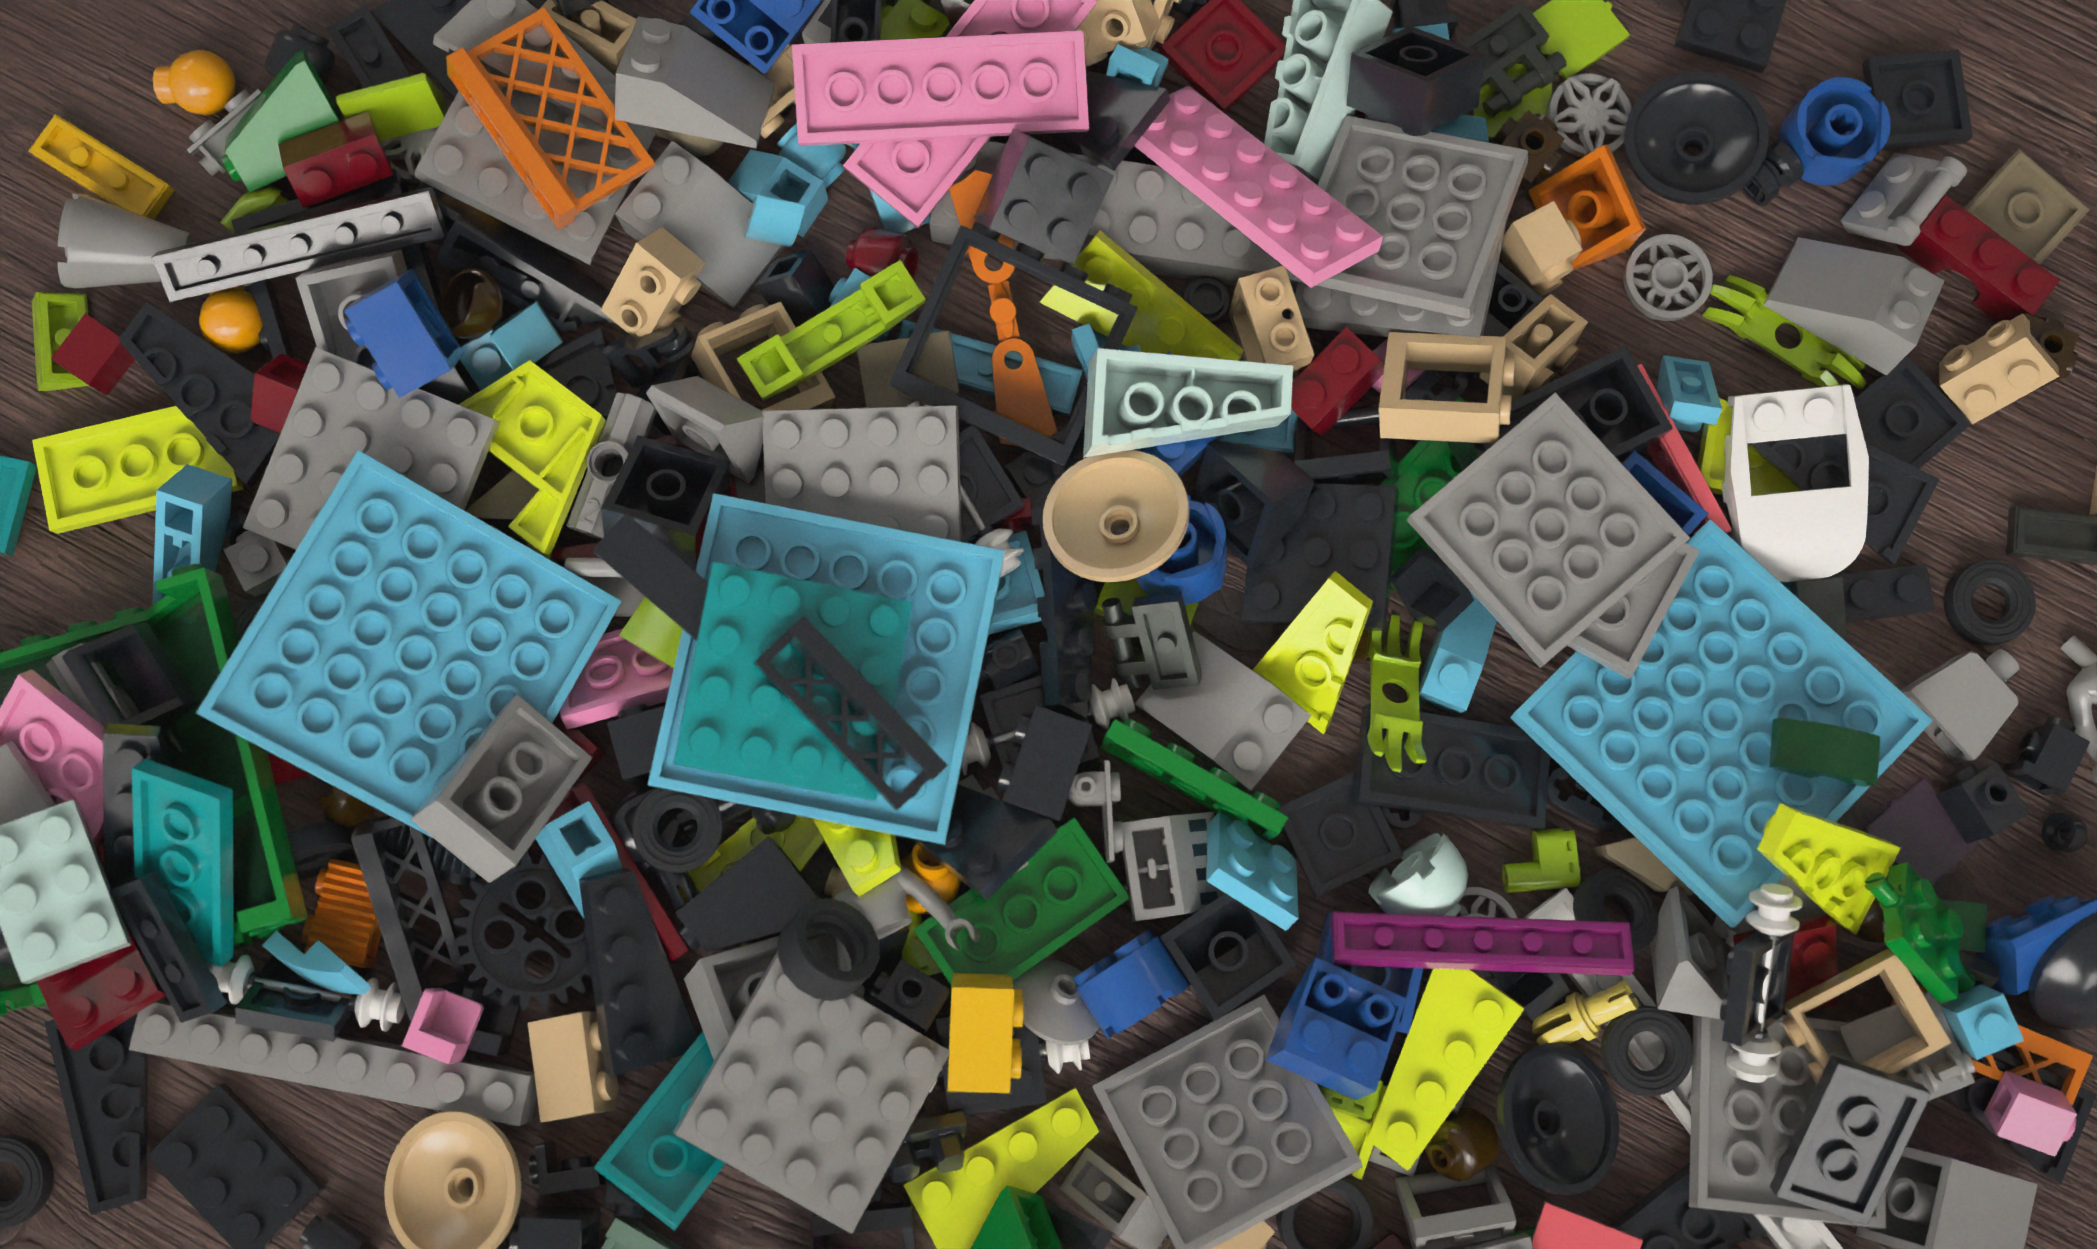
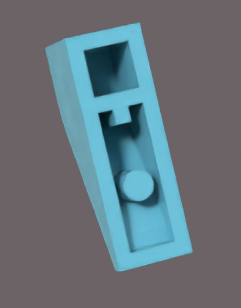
[153,464,232,624]
[1419,590,1497,716]

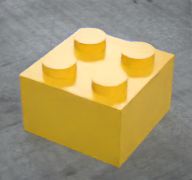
[948,973,1024,1093]

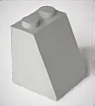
[1855,1147,2038,1249]

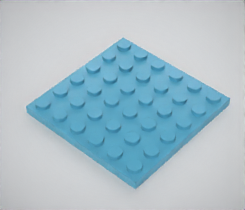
[196,450,622,839]
[648,493,1005,845]
[1510,519,1933,928]

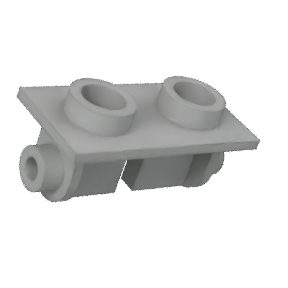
[187,89,262,176]

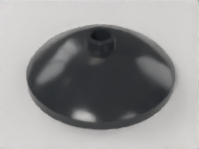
[1624,71,1769,205]
[2029,913,2097,1030]
[1497,1043,1619,1195]

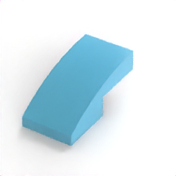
[744,195,805,247]
[262,931,372,994]

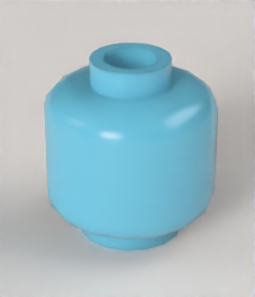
[777,123,846,188]

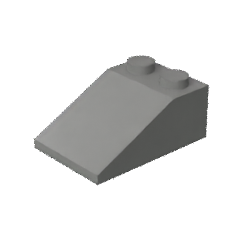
[615,16,775,148]
[615,141,784,310]
[1763,237,1945,376]
[296,249,407,370]
[1134,631,1311,793]
[411,694,592,883]
[684,928,865,1060]

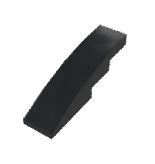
[592,513,708,641]

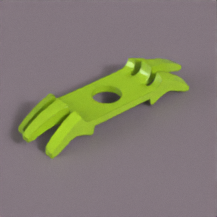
[1702,275,1867,390]
[1367,615,1426,772]

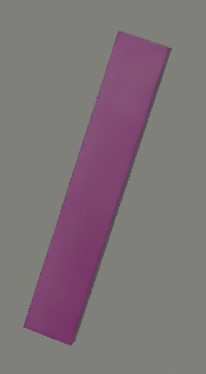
[1331,912,1635,976]

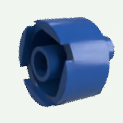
[1779,77,1891,186]
[1135,495,1227,605]
[1073,929,1190,1039]

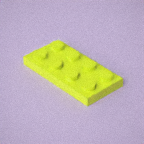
[32,406,244,534]

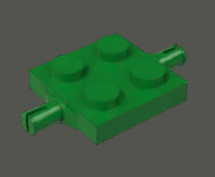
[1864,862,1976,1003]

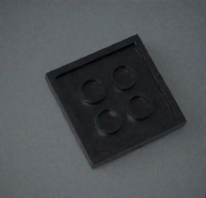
[1242,483,1399,631]

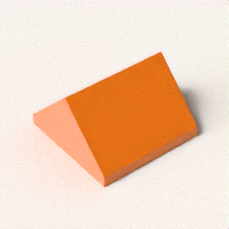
[1528,145,1646,272]

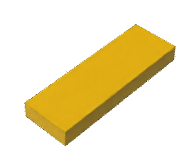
[29,114,175,220]

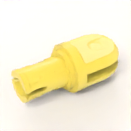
[1532,979,1639,1045]

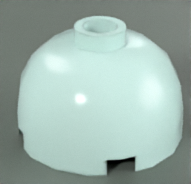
[1368,833,1468,916]

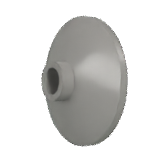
[1013,959,1099,1045]

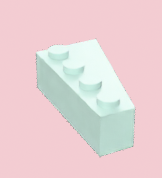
[1264,0,1393,184]
[1083,348,1293,458]

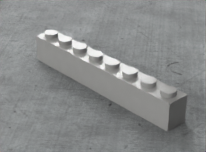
[129,999,537,1126]

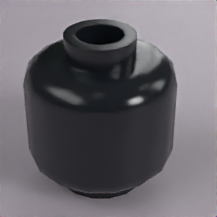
[264,24,335,85]

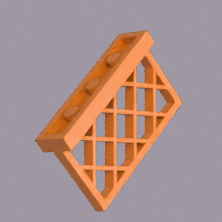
[446,7,655,231]

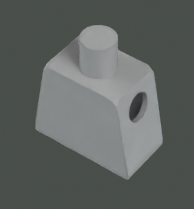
[1900,649,2019,764]

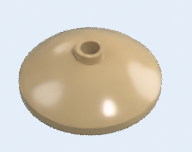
[1043,450,1190,582]
[384,1111,521,1249]

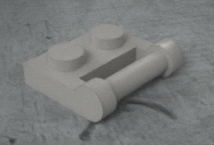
[1841,153,1967,246]

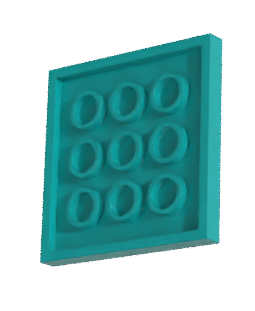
[673,562,912,801]

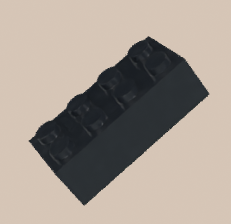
[1447,346,1673,470]

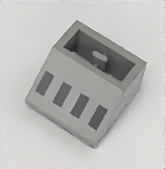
[1122,812,1225,922]

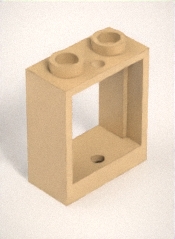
[1228,266,1314,382]
[691,301,836,411]
[1379,332,1515,444]
[1781,949,1951,1084]

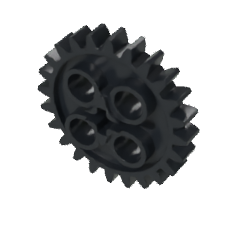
[453,851,592,1012]

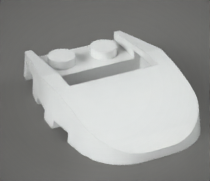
[1722,384,1869,582]

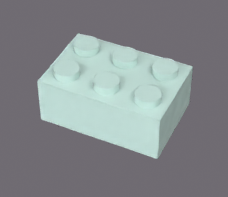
[0,800,132,984]

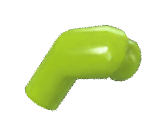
[220,186,290,234]

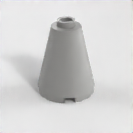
[58,193,193,288]

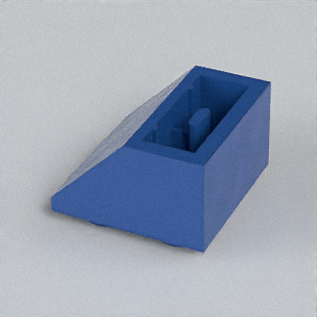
[690,0,824,74]
[1976,894,2097,995]
[1265,957,1407,1101]

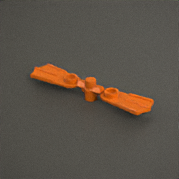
[949,170,1057,447]

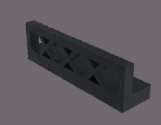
[753,615,948,811]
[351,815,472,1021]

